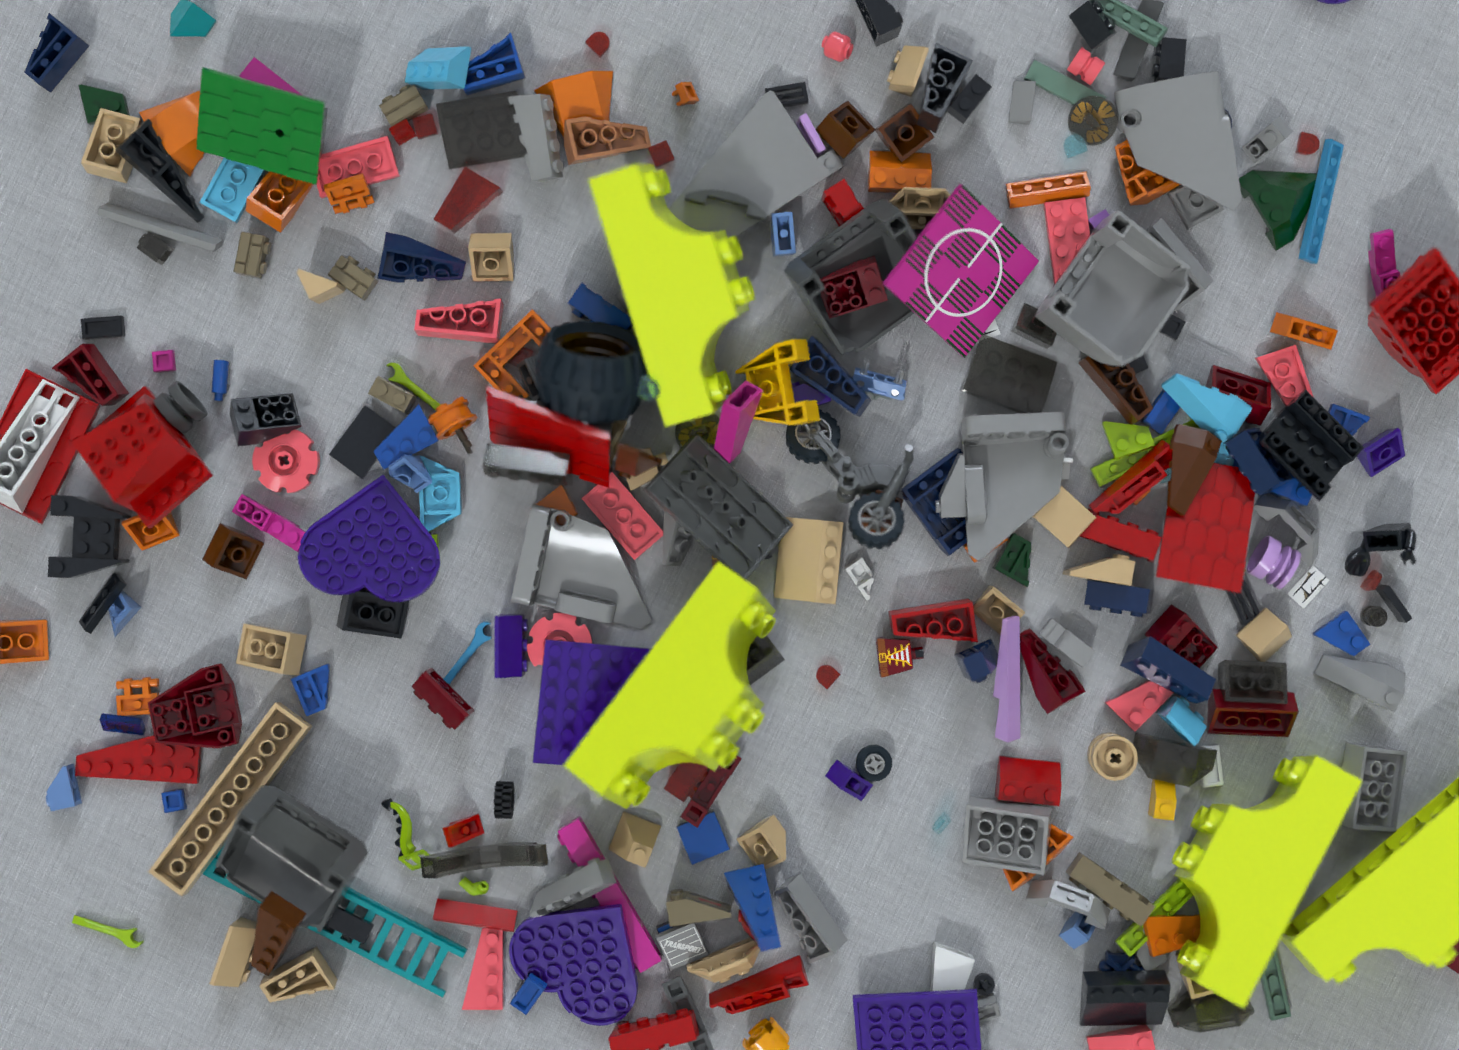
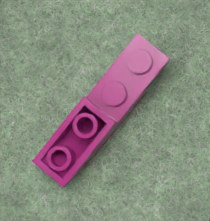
[1368,229,1400,297]
[232,494,306,552]

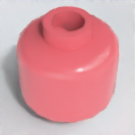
[822,31,853,62]

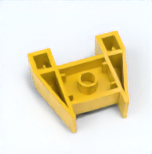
[735,339,820,425]

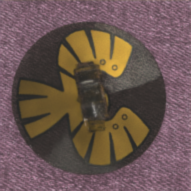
[1068,96,1118,146]
[675,413,720,449]

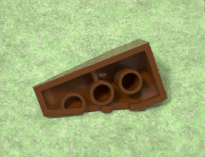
[1167,424,1222,516]
[615,443,663,479]

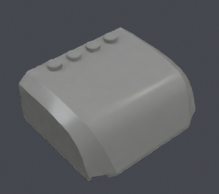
[1035,210,1191,366]

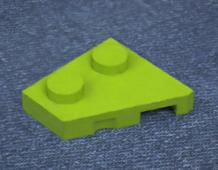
[1102,421,1155,460]

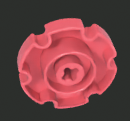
[252,429,320,493]
[527,612,593,667]

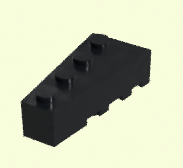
[917,43,973,133]

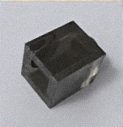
[136,231,174,265]

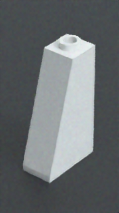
[930,941,975,991]

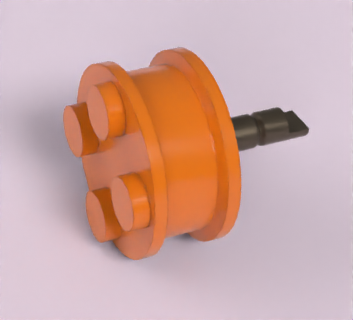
[428,396,478,455]

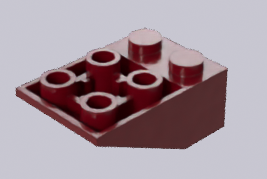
[820,255,888,319]
[1144,604,1218,668]

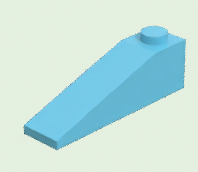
[1161,373,1252,444]

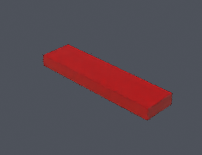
[433,898,518,932]

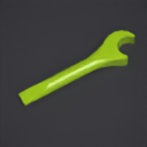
[386,363,441,411]
[72,915,144,948]

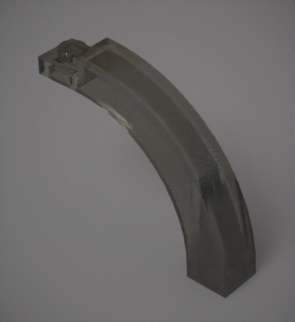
[420,842,548,879]

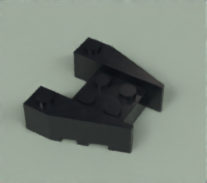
[48,495,131,578]

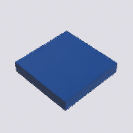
[677,811,730,865]

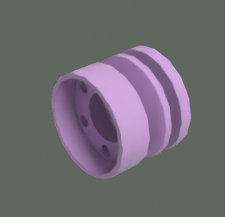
[1246,535,1301,589]

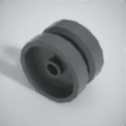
[154,381,208,433]

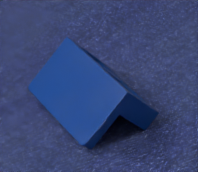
[1141,389,1180,434]

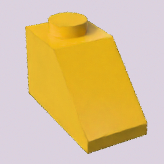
[1148,774,1177,821]

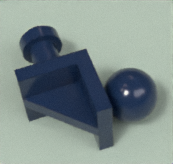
[1098,950,1144,971]

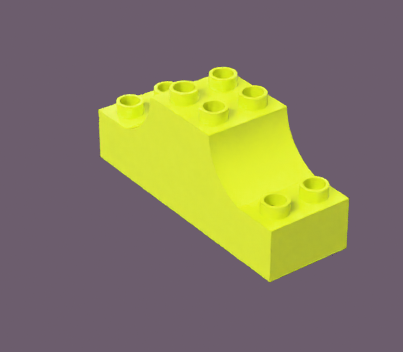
[588,164,755,427]
[564,561,776,809]
[1171,755,1362,1008]
[1280,777,1459,983]

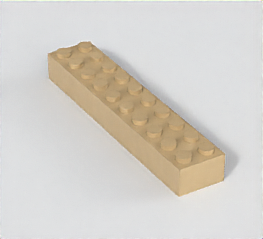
[148,702,313,897]

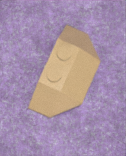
[889,187,950,229]
[686,937,760,983]

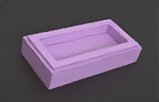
[796,113,826,157]

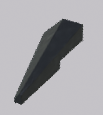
[115,119,204,223]

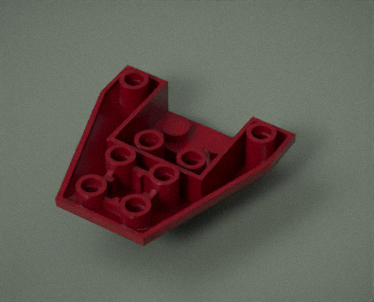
[148,663,242,749]

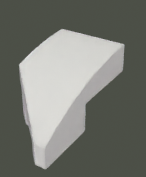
[844,556,874,601]

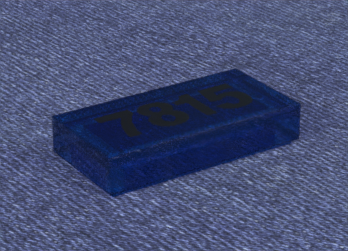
[99,713,146,736]

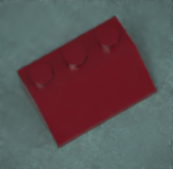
[1205,365,1271,426]
[411,668,475,730]

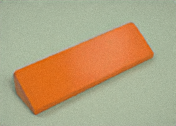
[1006,171,1091,209]

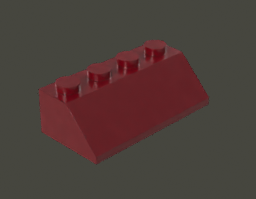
[1207,689,1299,737]

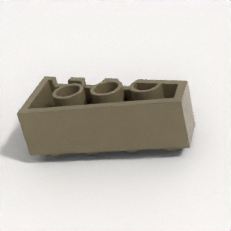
[1066,852,1156,927]

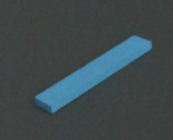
[1298,139,1344,264]

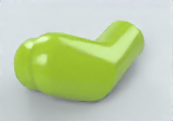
[459,877,489,896]

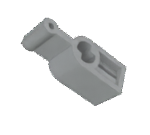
[1039,618,1095,667]

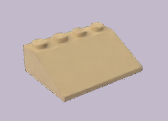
[774,517,843,604]

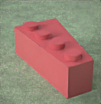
[414,298,504,344]

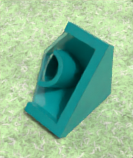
[170,0,217,38]

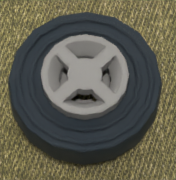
[856,745,892,782]

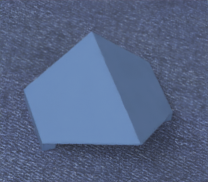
[389,455,432,493]
[108,590,141,637]

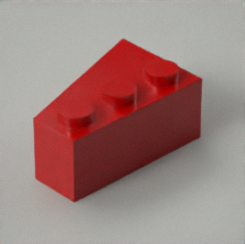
[821,178,864,226]

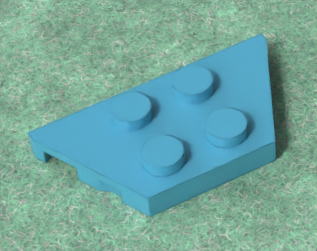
[419,455,462,532]

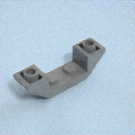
[1253,495,1319,566]
[1025,880,1110,929]

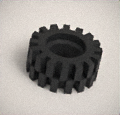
[494,781,515,819]

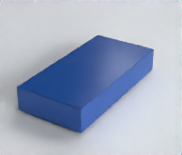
[510,973,548,1015]

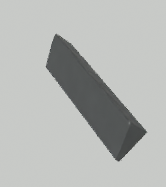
[1113,0,1164,82]

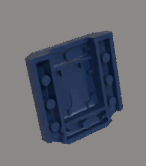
[900,448,967,556]

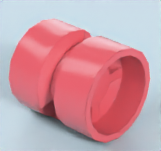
[1067,47,1106,85]

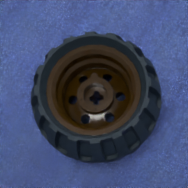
[535,321,649,424]

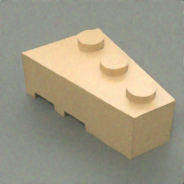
[259,946,338,1003]

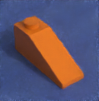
[1270,312,1338,350]

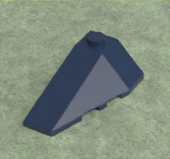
[377,232,466,283]

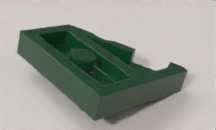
[78,84,130,125]
[993,533,1031,587]

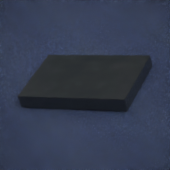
[329,405,396,479]

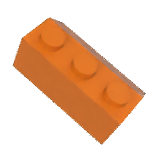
[868,151,932,193]

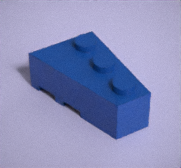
[374,404,439,470]

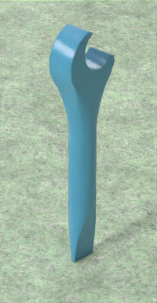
[443,622,492,684]

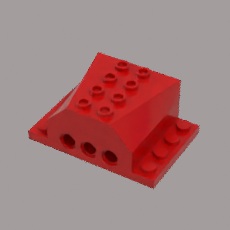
[1368,247,1459,395]
[72,386,213,529]

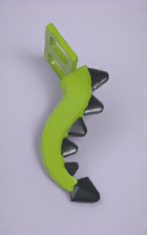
[381,798,437,871]

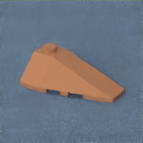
[564,117,651,165]

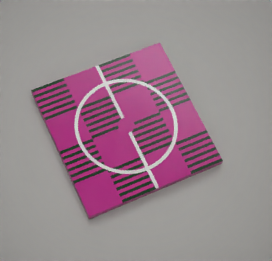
[882,184,1039,358]

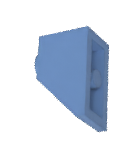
[771,212,796,257]
[46,764,82,811]
[1059,911,1096,949]

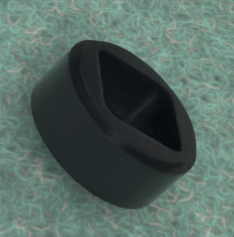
[973,973,995,995]

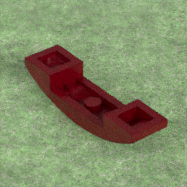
[680,756,742,828]

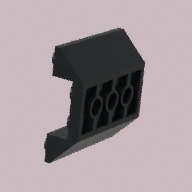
[1259,389,1364,501]

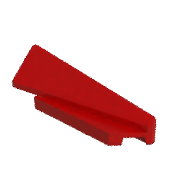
[1089,440,1173,514]
[709,955,809,1014]

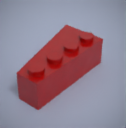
[1079,508,1162,563]
[888,598,978,642]
[608,1008,699,1050]

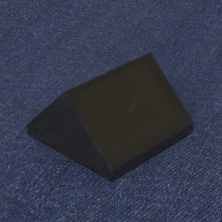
[1011,303,1057,349]

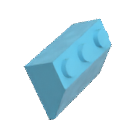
[405,46,471,90]

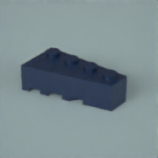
[789,335,871,417]
[1120,636,1216,704]

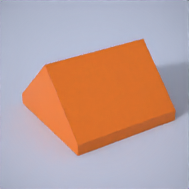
[121,512,180,551]

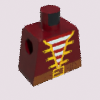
[876,637,924,678]

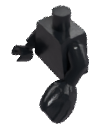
[1345,523,1417,577]

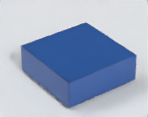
[161,789,187,813]

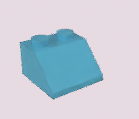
[1156,695,1207,746]

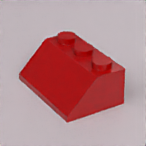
[995,756,1062,806]

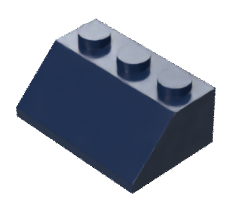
[1225,428,1293,496]

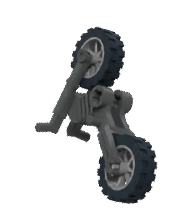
[786,409,914,549]

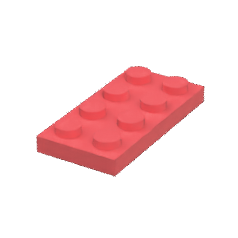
[317,136,400,198]
[1043,197,1090,284]
[581,472,663,560]

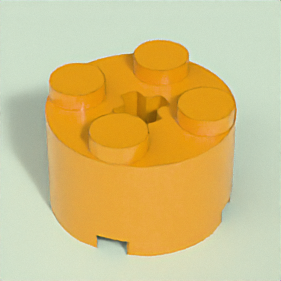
[742,1017,790,1050]

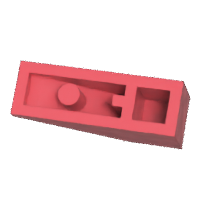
[1086,1025,1155,1050]

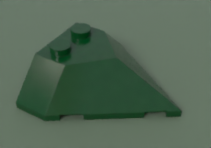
[1239,170,1317,251]

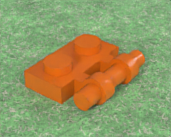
[324,174,375,214]
[116,677,160,716]

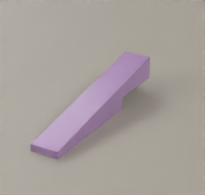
[993,615,1020,742]

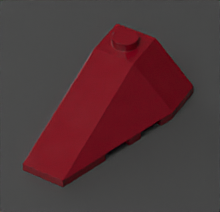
[1020,628,1086,714]

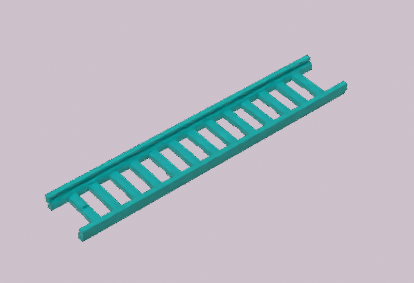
[203,844,468,998]

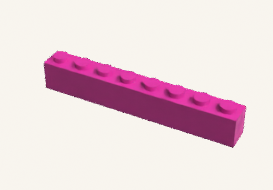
[557,816,662,973]

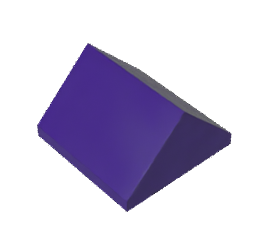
[1357,428,1405,477]

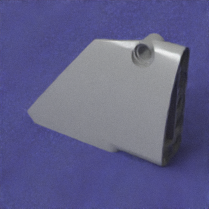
[1114,71,1242,211]
[961,412,1069,561]
[511,504,652,629]

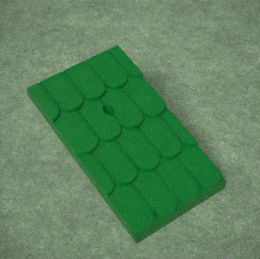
[196,67,328,185]

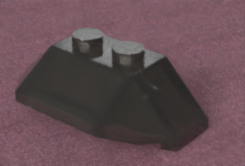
[1133,732,1217,787]
[1167,991,1254,1033]

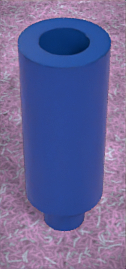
[211,360,229,401]

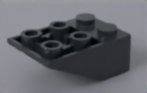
[230,393,301,446]

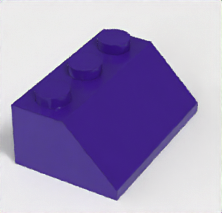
[494,614,528,678]

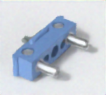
[851,359,907,401]

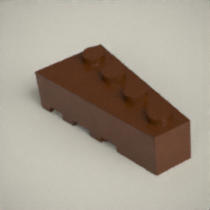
[1078,355,1153,424]
[251,891,306,976]

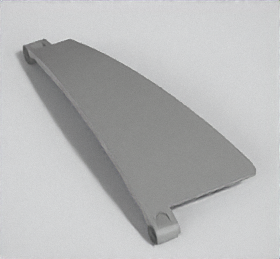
[615,91,844,312]

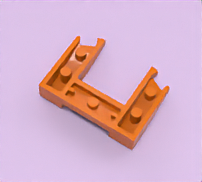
[473,309,551,398]

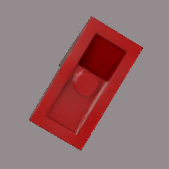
[442,814,484,848]

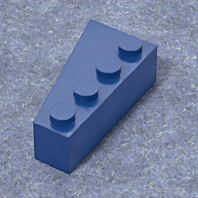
[724,864,781,952]

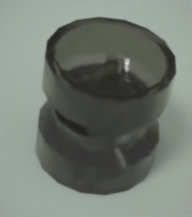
[1360,606,1388,627]

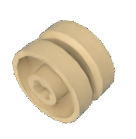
[1087,732,1138,781]

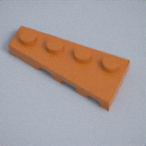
[1143,914,1200,957]

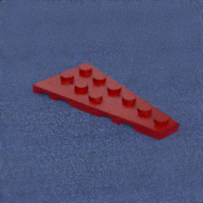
[75,735,201,784]

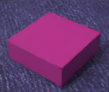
[152,350,176,373]

